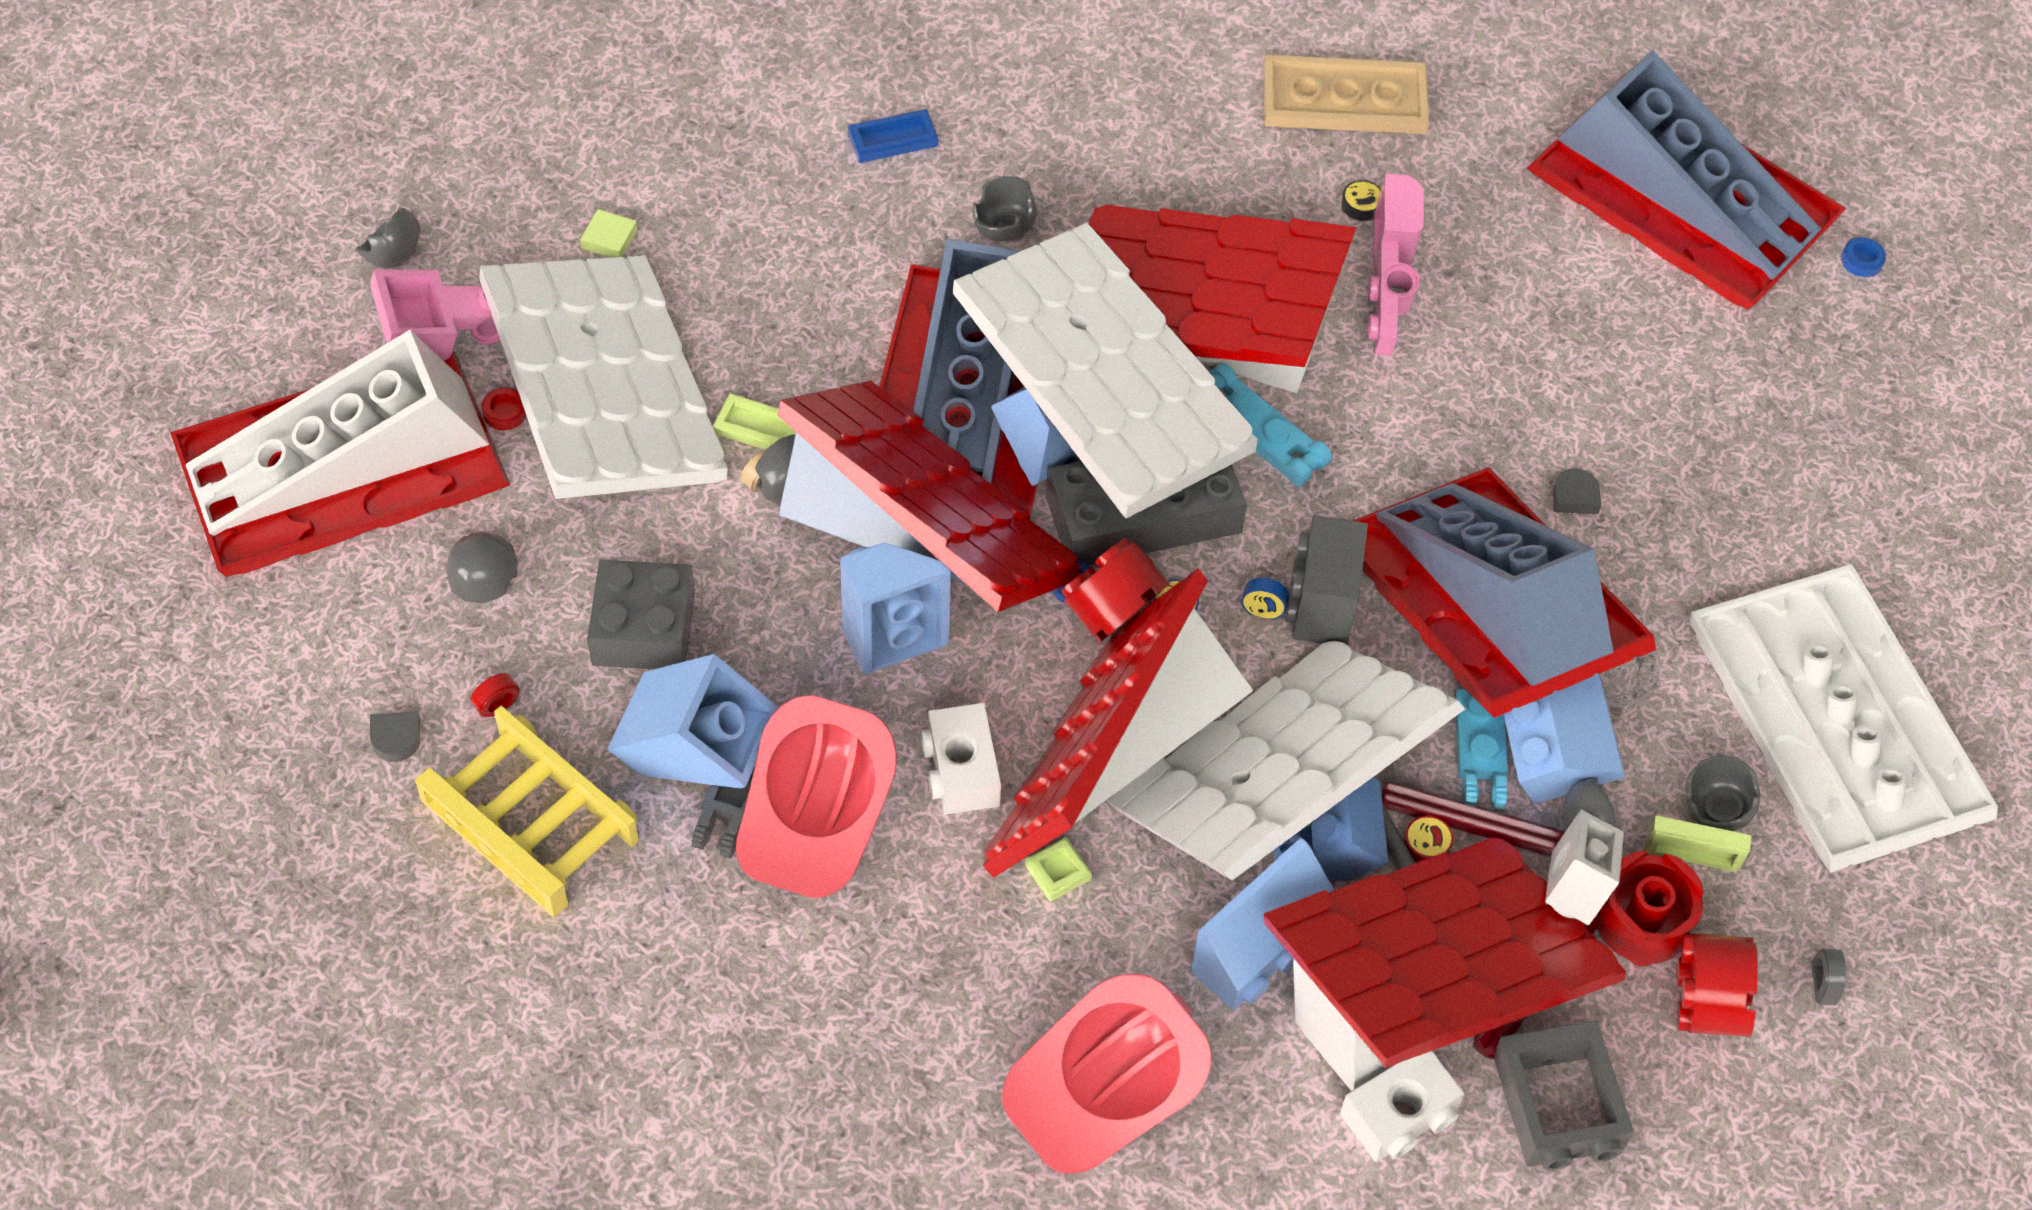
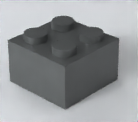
[1286,515,1368,645]
[587,559,695,669]

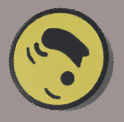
[1341,180,1381,221]

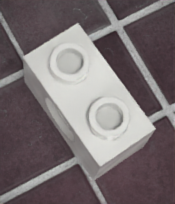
[920,703,1001,815]
[1545,809,1624,925]
[1340,1051,1464,1162]

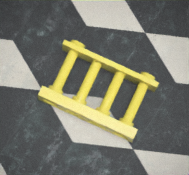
[415,706,639,918]

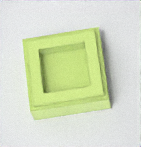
[580,209,638,257]
[1025,837,1092,902]

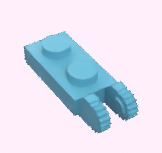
[1454,689,1508,809]

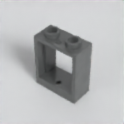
[1494,1020,1634,1171]

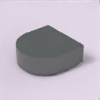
[1553,468,1601,514]
[370,711,420,762]
[1811,948,1846,1006]

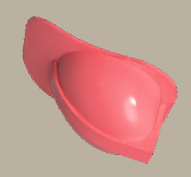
[736,696,897,898]
[1002,973,1211,1174]

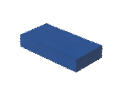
[848,109,939,163]

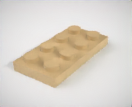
[1263,55,1429,134]

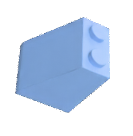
[607,654,779,788]

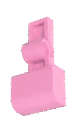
[1367,174,1424,356]
[370,270,501,361]

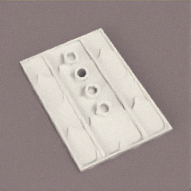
[953,223,1258,519]
[479,255,728,499]
[1690,564,1998,873]
[1107,640,1465,880]

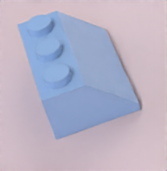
[840,542,951,675]
[1504,673,1626,803]
[1191,838,1334,1011]

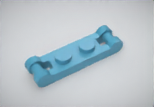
[1209,362,1333,487]

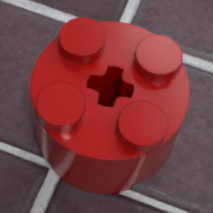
[1061,537,1170,643]
[1596,851,1704,967]
[1677,933,1758,1037]

